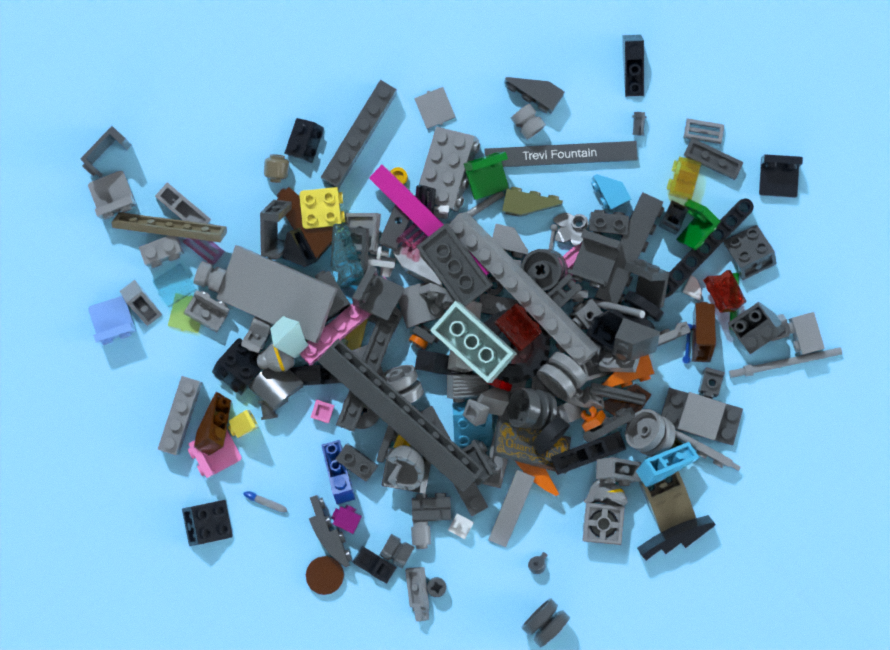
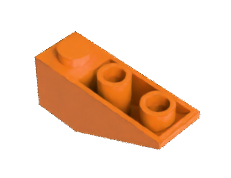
[601,354,655,388]

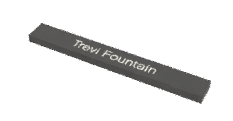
[484,141,638,167]

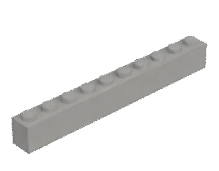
[449,212,599,365]

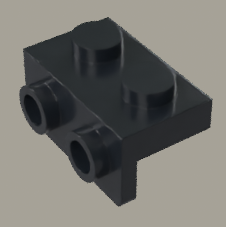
[284,118,324,163]

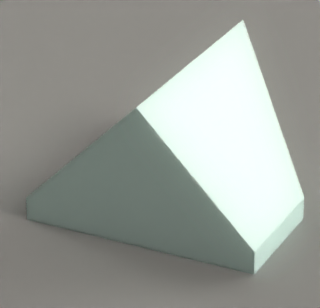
[270,316,309,358]

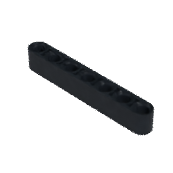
[665,198,754,298]

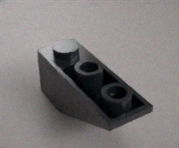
[622,34,644,97]

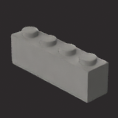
[157,376,203,455]

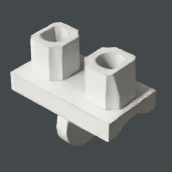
[360,244,396,277]

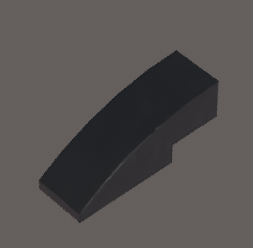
[290,365,341,386]

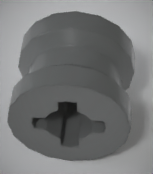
[427,577,446,597]

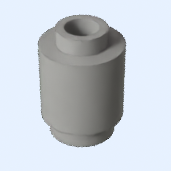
[411,521,431,549]

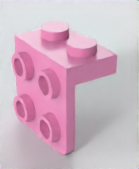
[188,430,242,478]

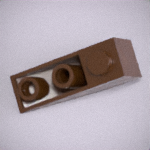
[194,392,232,456]

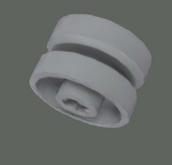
[537,352,587,401]
[380,364,424,403]
[625,409,676,457]

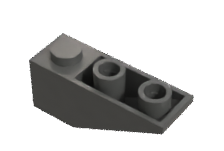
[504,77,565,114]

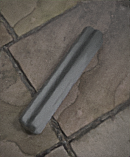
[589,383,646,405]

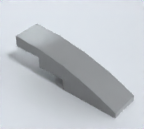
[488,470,535,547]

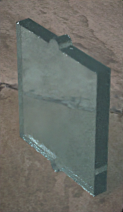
[152,263,197,307]

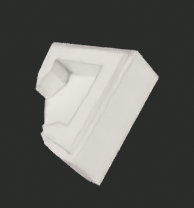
[434,206,449,219]
[682,275,702,301]

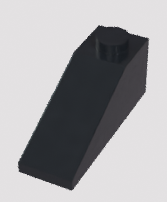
[415,350,473,375]

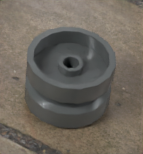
[521,249,568,291]
[521,598,570,647]

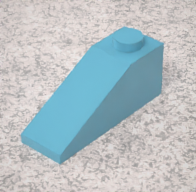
[636,442,700,487]

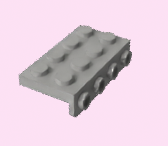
[419,126,480,212]

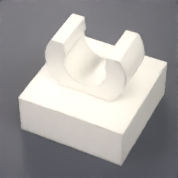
[448,513,474,539]

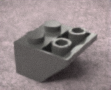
[728,302,786,354]

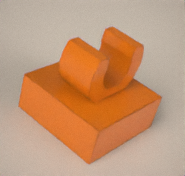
[581,406,606,432]

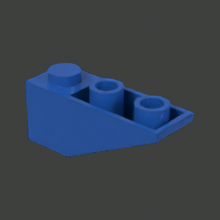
[321,440,355,505]

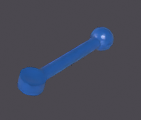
[682,324,693,364]

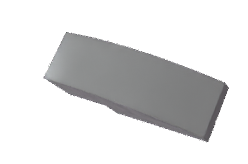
[155,182,211,224]

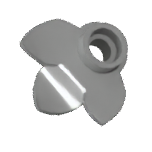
[553,213,589,246]

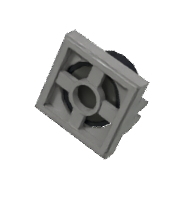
[582,502,625,545]

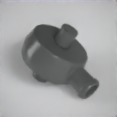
[528,552,548,574]

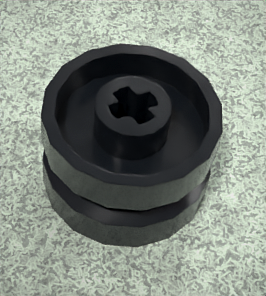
[622,291,664,329]

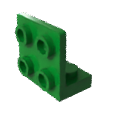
[463,152,509,200]
[676,199,721,250]

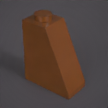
[691,302,716,362]

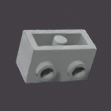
[139,236,184,268]
[787,312,825,356]
[596,457,641,486]

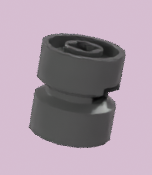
[379,534,415,569]

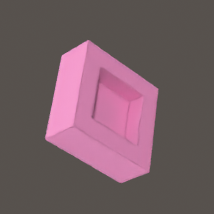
[310,399,335,423]

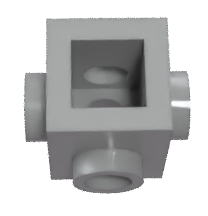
[569,299,603,329]

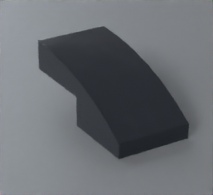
[352,546,397,584]

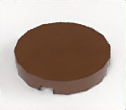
[305,556,344,595]

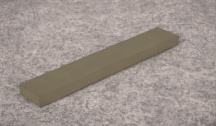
[111,212,227,243]

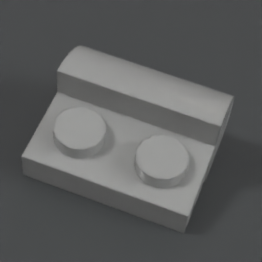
[398,283,445,329]

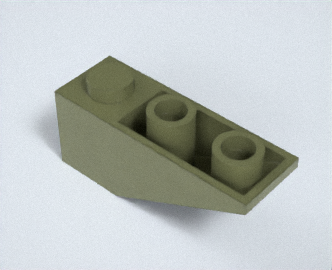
[502,187,563,217]

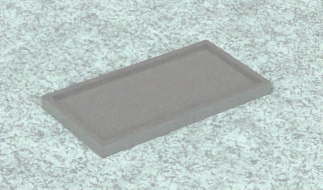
[216,245,338,343]

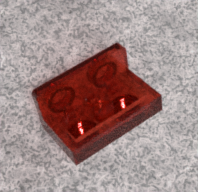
[703,270,747,313]
[494,303,542,351]

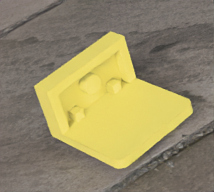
[299,187,345,229]

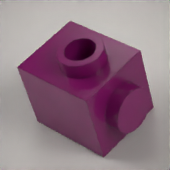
[331,504,362,534]

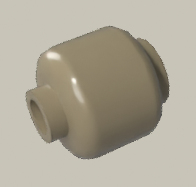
[264,154,289,183]

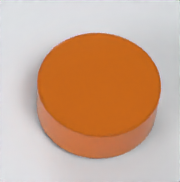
[409,334,428,350]

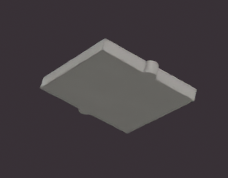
[414,87,456,129]

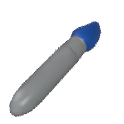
[243,491,287,513]

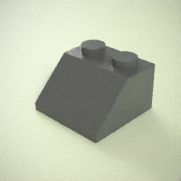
[613,318,660,361]

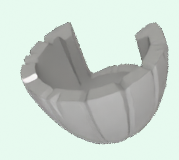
[387,445,425,490]

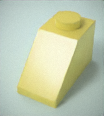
[228,410,259,438]

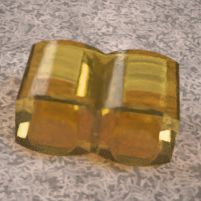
[666,156,702,200]

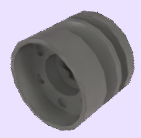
[507,387,557,430]

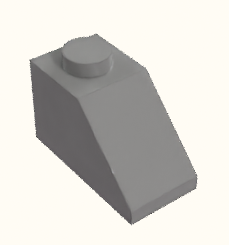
[120,280,162,326]

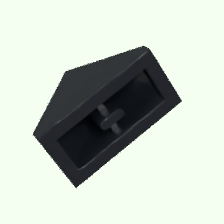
[659,200,688,235]
[282,227,318,267]

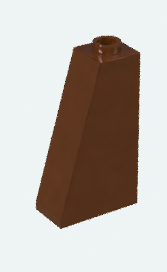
[276,187,341,260]

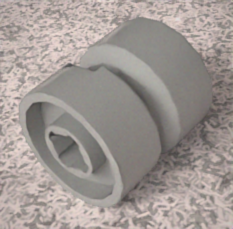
[510,104,546,140]
[193,261,226,293]

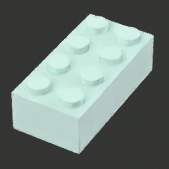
[430,301,517,383]

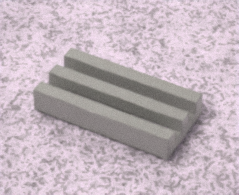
[683,118,724,144]

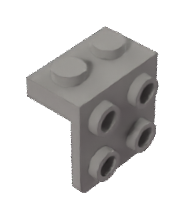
[88,171,136,220]

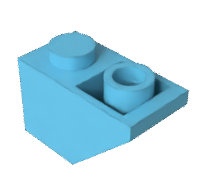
[591,174,631,212]

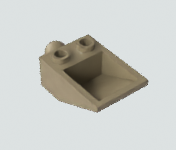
[639,471,696,533]

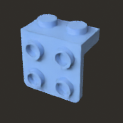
[88,296,136,345]

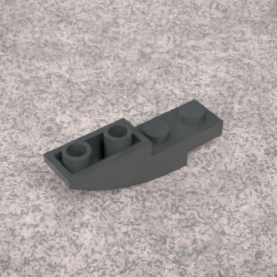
[308,495,352,567]

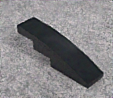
[551,432,626,475]
[637,515,716,561]

